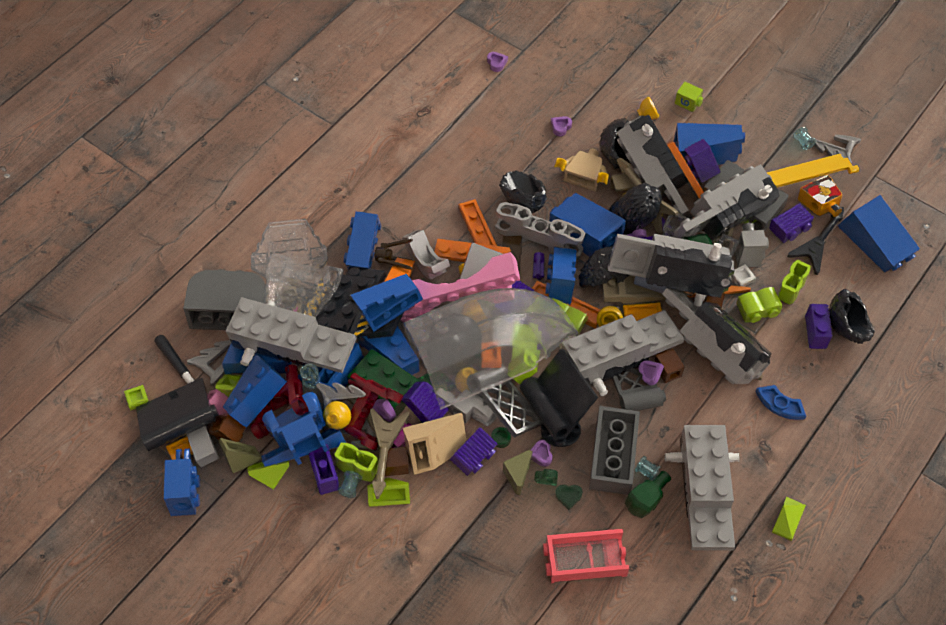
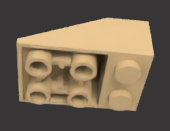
[403,413,467,475]

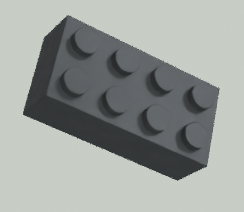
[589,406,640,495]

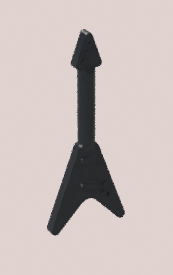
[787,207,844,275]

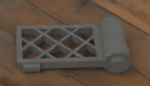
[466,363,542,438]
[612,368,666,411]

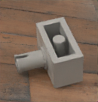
[735,223,769,268]

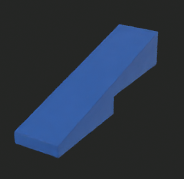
[261,428,346,467]

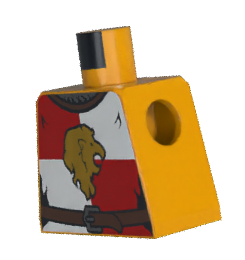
[798,174,842,217]

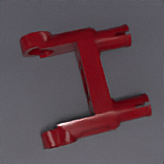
[251,365,309,439]
[343,373,404,451]

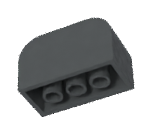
[183,269,268,330]

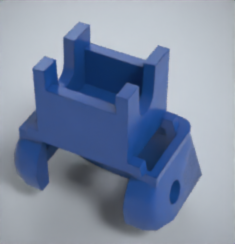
[262,392,328,465]

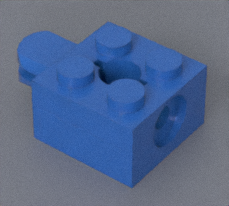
[164,448,200,516]

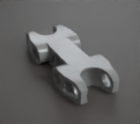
[495,202,586,259]

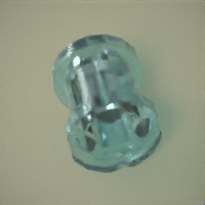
[793,127,816,150]
[300,363,320,389]
[634,456,662,481]
[338,471,362,498]

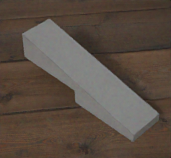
[187,425,220,467]

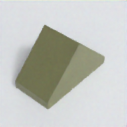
[219,438,261,473]
[503,450,533,495]

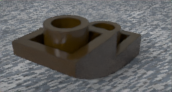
[502,236,522,271]

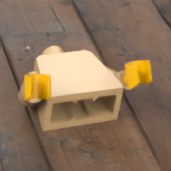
[554,148,609,192]

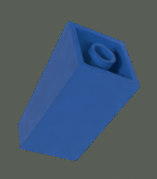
[673,123,745,170]
[549,193,626,257]
[837,195,920,273]

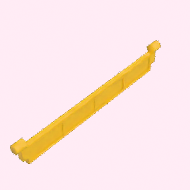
[767,154,859,188]

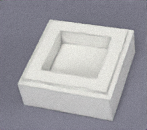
[731,264,756,287]

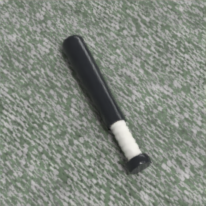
[154,335,195,384]

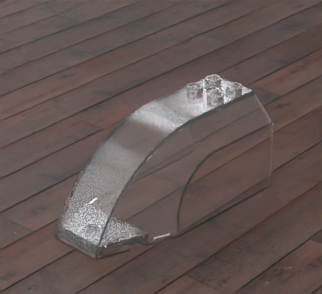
[403,288,579,409]

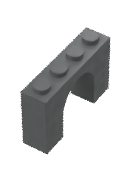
[703,160,789,232]

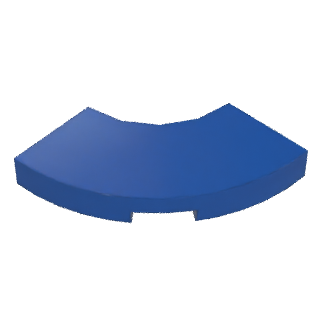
[755,385,806,420]

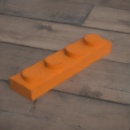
[434,239,510,262]

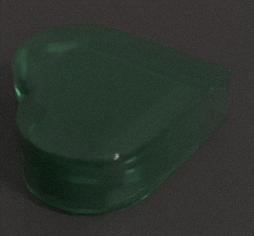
[534,469,558,486]
[555,484,583,510]

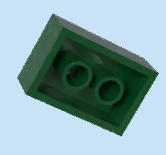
[347,349,419,416]

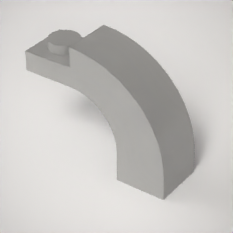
[402,230,450,280]

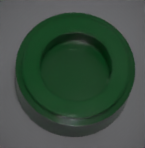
[491,427,511,448]

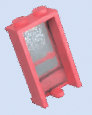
[543,529,629,583]

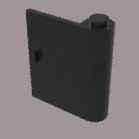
[520,349,598,440]
[136,378,219,451]

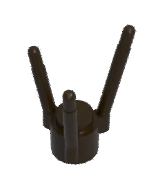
[374,239,413,270]

